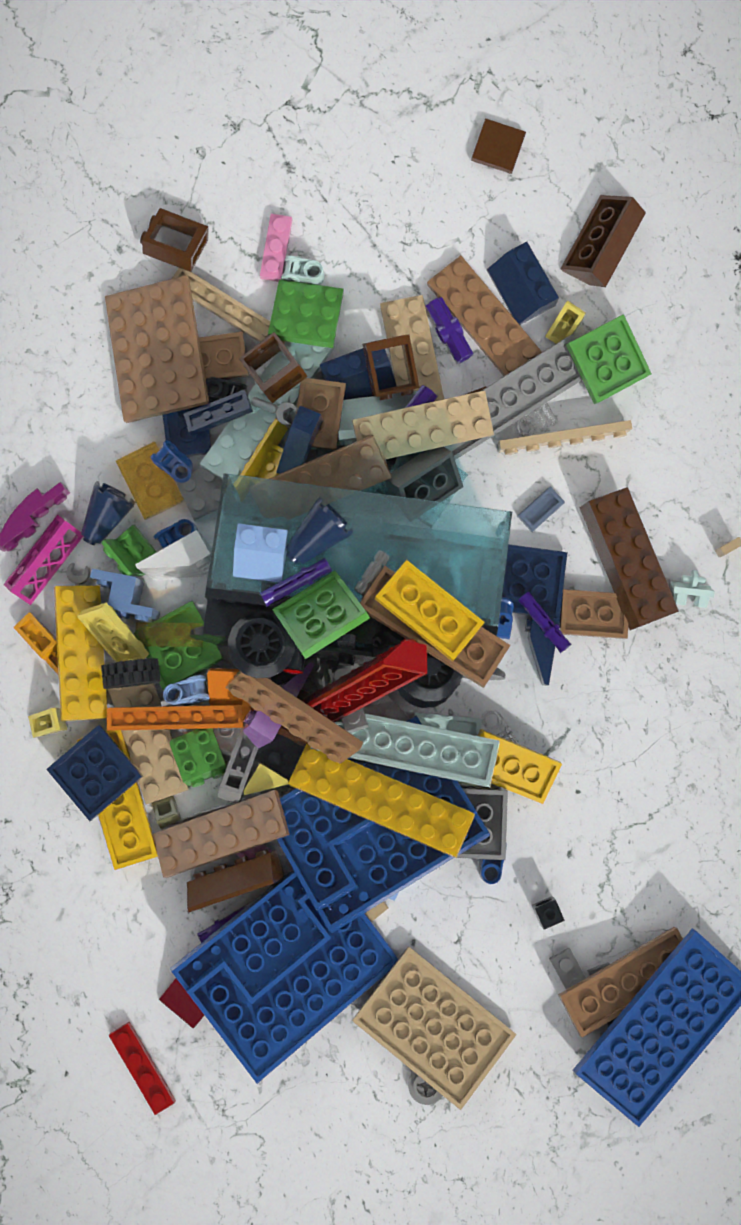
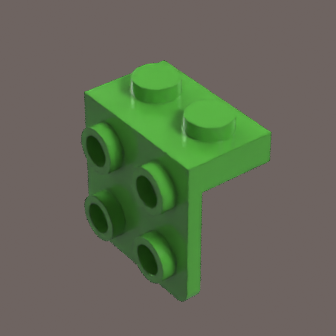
[101,525,157,577]
[170,728,228,788]

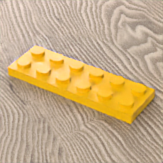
[54,585,107,721]
[77,730,158,870]

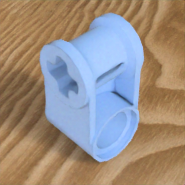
[163,675,210,706]

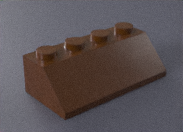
[560,195,646,287]
[187,848,285,912]

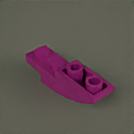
[0,482,70,552]

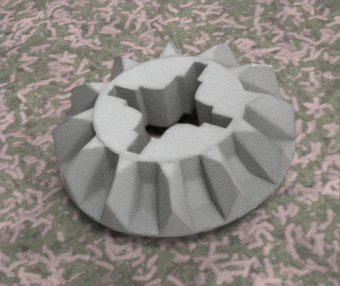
[408,1072,443,1105]

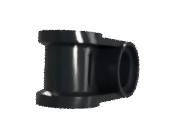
[206,377,247,401]

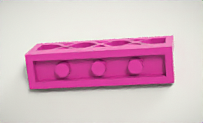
[3,514,84,605]

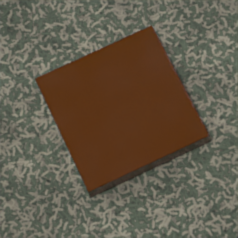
[471,118,526,174]

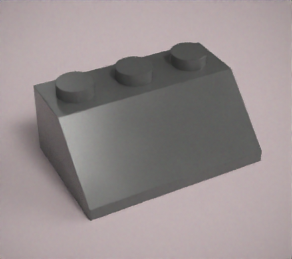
[385,446,464,522]

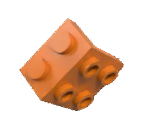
[207,668,255,722]

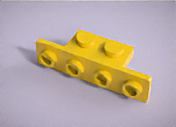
[229,418,288,503]

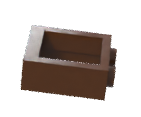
[140,208,208,272]
[239,332,308,403]
[362,334,420,401]

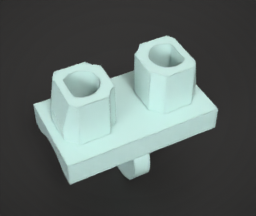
[670,570,715,608]

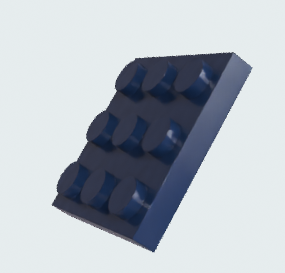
[493,543,568,618]
[46,725,143,822]

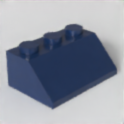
[486,242,559,325]
[320,348,397,400]

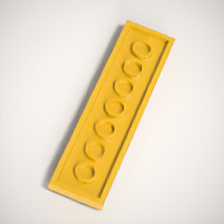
[288,744,475,858]

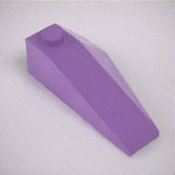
[243,662,315,748]

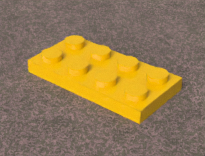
[375,560,485,662]
[477,729,562,804]

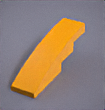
[13,612,58,674]

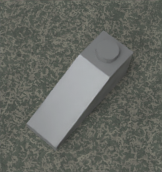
[217,728,258,804]

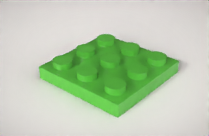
[268,279,344,348]
[565,314,652,404]
[273,570,370,659]
[134,601,224,691]

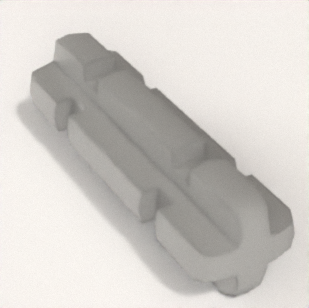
[355,551,390,596]

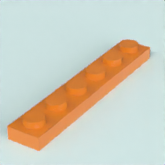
[107,705,244,731]

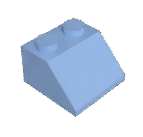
[233,523,289,583]

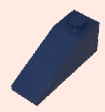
[276,406,323,474]
[525,617,560,686]

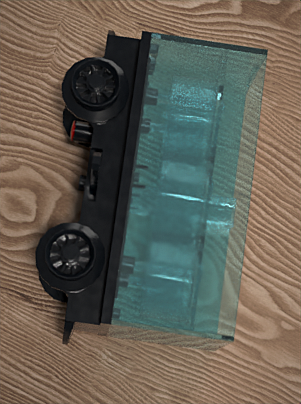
[190,473,512,708]

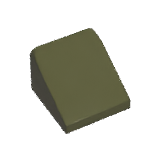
[152,796,181,829]

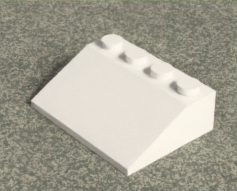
[135,530,221,579]

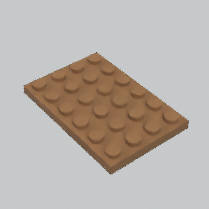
[105,275,209,423]

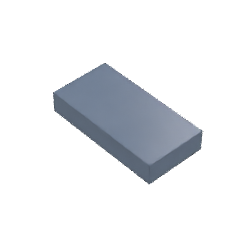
[517,486,565,532]

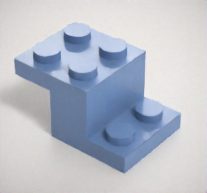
[90,569,160,623]

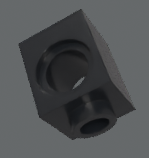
[532,896,565,930]

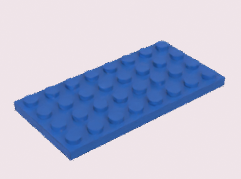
[573,928,741,1127]

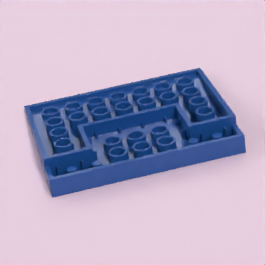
[277,715,490,933]
[170,869,398,1084]

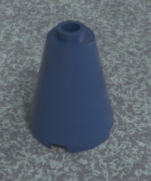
[81,481,136,546]
[286,497,354,564]

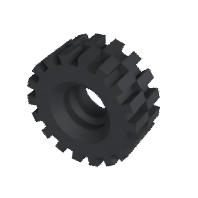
[101,658,161,689]

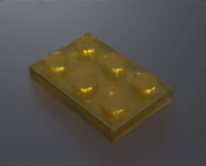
[116,441,184,520]

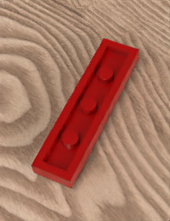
[108,1021,176,1115]

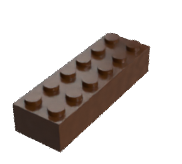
[579,487,679,631]

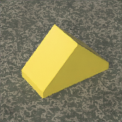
[545,301,586,344]
[28,708,67,738]
[243,763,289,795]

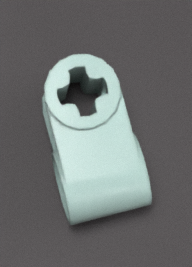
[281,255,325,285]

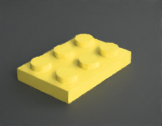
[77,602,149,662]

